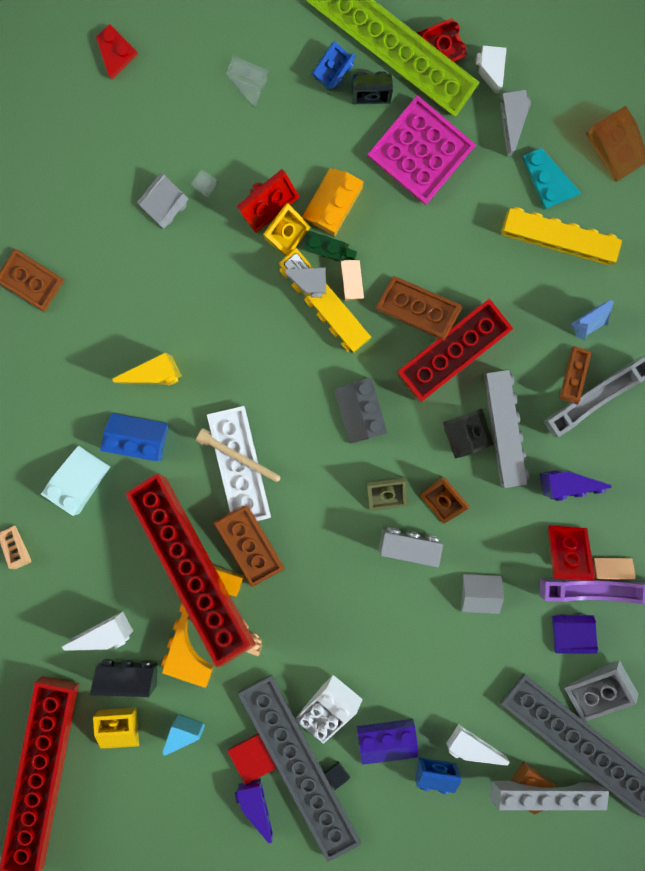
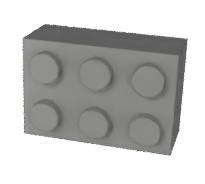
[378,526,443,567]

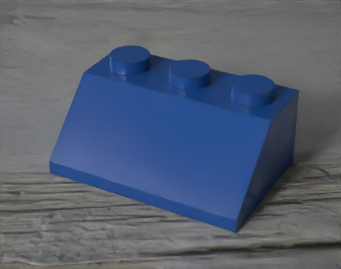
[100,413,168,461]

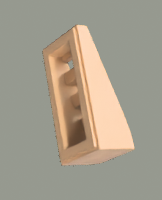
[0,526,31,569]

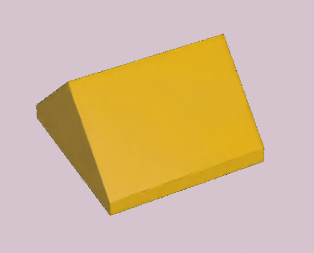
[263,203,311,256]

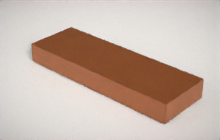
[559,346,592,405]

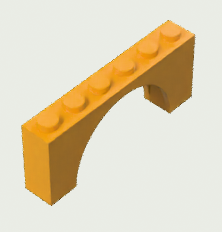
[161,565,244,688]

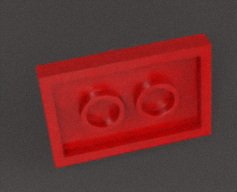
[236,169,300,233]
[547,525,595,581]

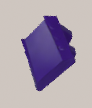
[552,613,599,654]

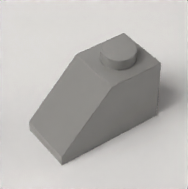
[286,268,326,298]

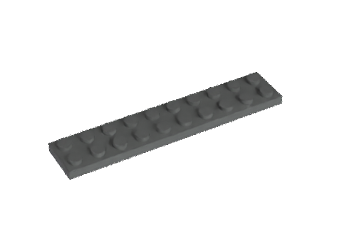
[500,673,645,818]
[238,674,361,862]

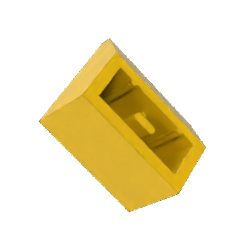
[93,707,139,749]

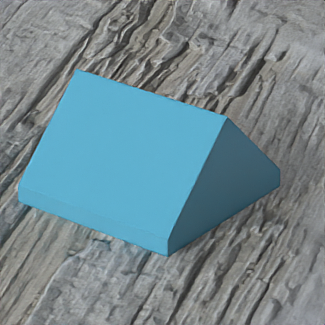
[162,714,205,756]

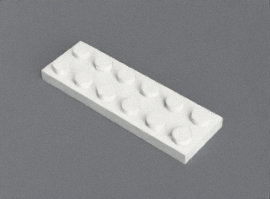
[207,406,271,521]

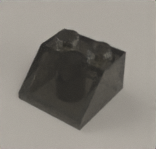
[443,408,494,459]

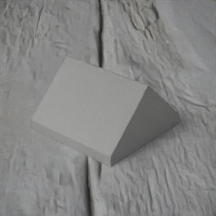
[461,574,504,614]

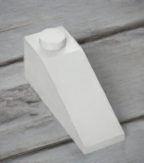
[446,724,510,766]

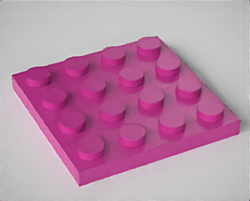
[367,95,476,206]

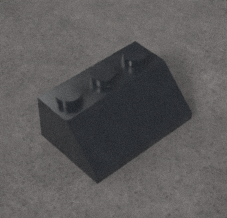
[90,659,158,697]

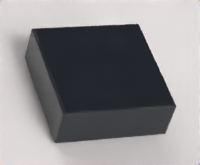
[324,761,350,790]

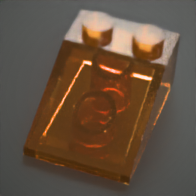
[586,105,645,182]

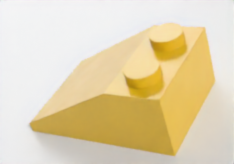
[112,353,182,386]

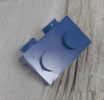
[311,41,356,89]

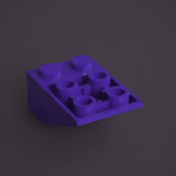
[540,470,612,501]

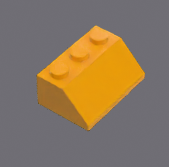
[302,168,364,237]

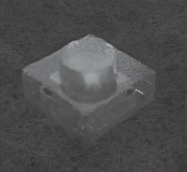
[191,169,218,197]

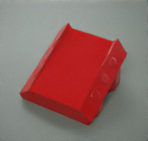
[417,18,468,62]

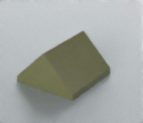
[366,477,407,511]

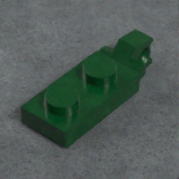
[303,231,357,262]

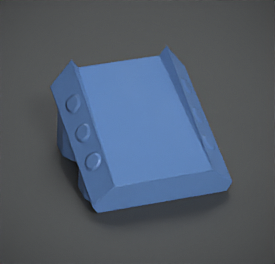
[570,300,614,340]

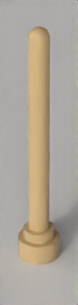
[195,428,280,482]

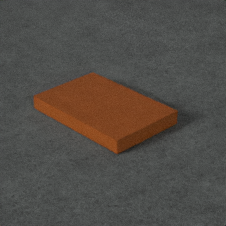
[0,249,65,312]

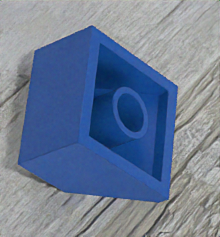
[415,757,462,794]

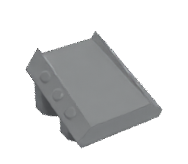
[137,172,188,229]

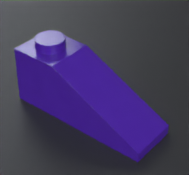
[235,779,273,843]

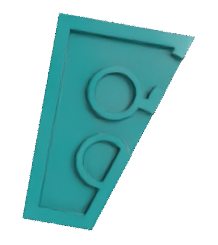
[522,148,581,210]

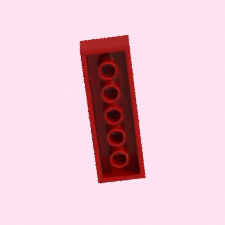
[396,298,514,403]

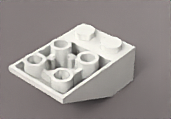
[295,675,363,744]

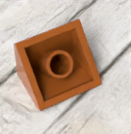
[419,476,470,524]

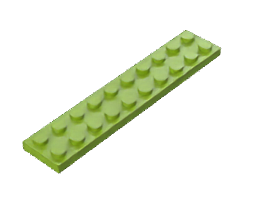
[306,0,480,117]

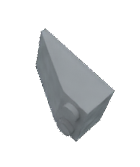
[564,660,639,721]

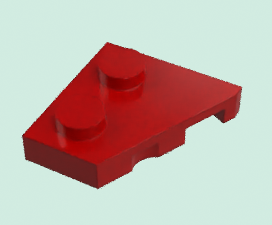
[96,24,138,79]

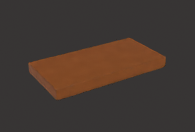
[375,276,462,341]
[213,503,285,587]

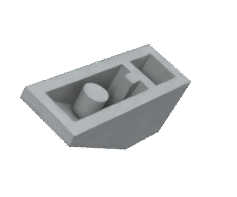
[499,90,531,157]

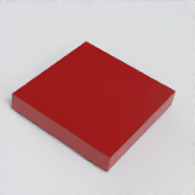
[228,733,277,785]

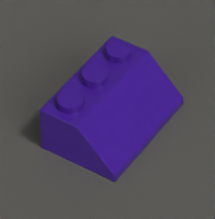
[357,719,418,765]

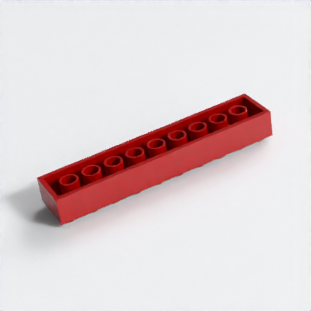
[125,473,256,667]
[0,676,79,871]

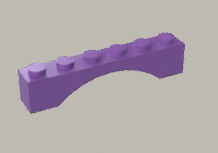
[540,578,645,604]

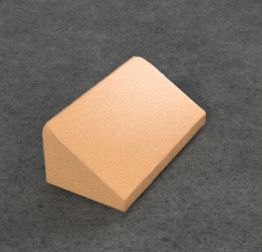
[341,260,364,301]
[593,558,635,579]

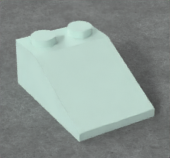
[41,446,111,516]

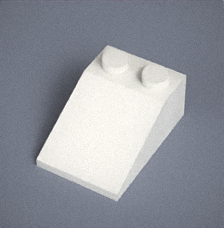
[62,611,133,650]

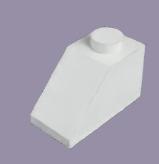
[476,46,506,94]

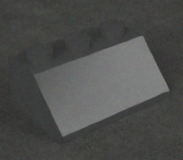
[334,377,387,444]

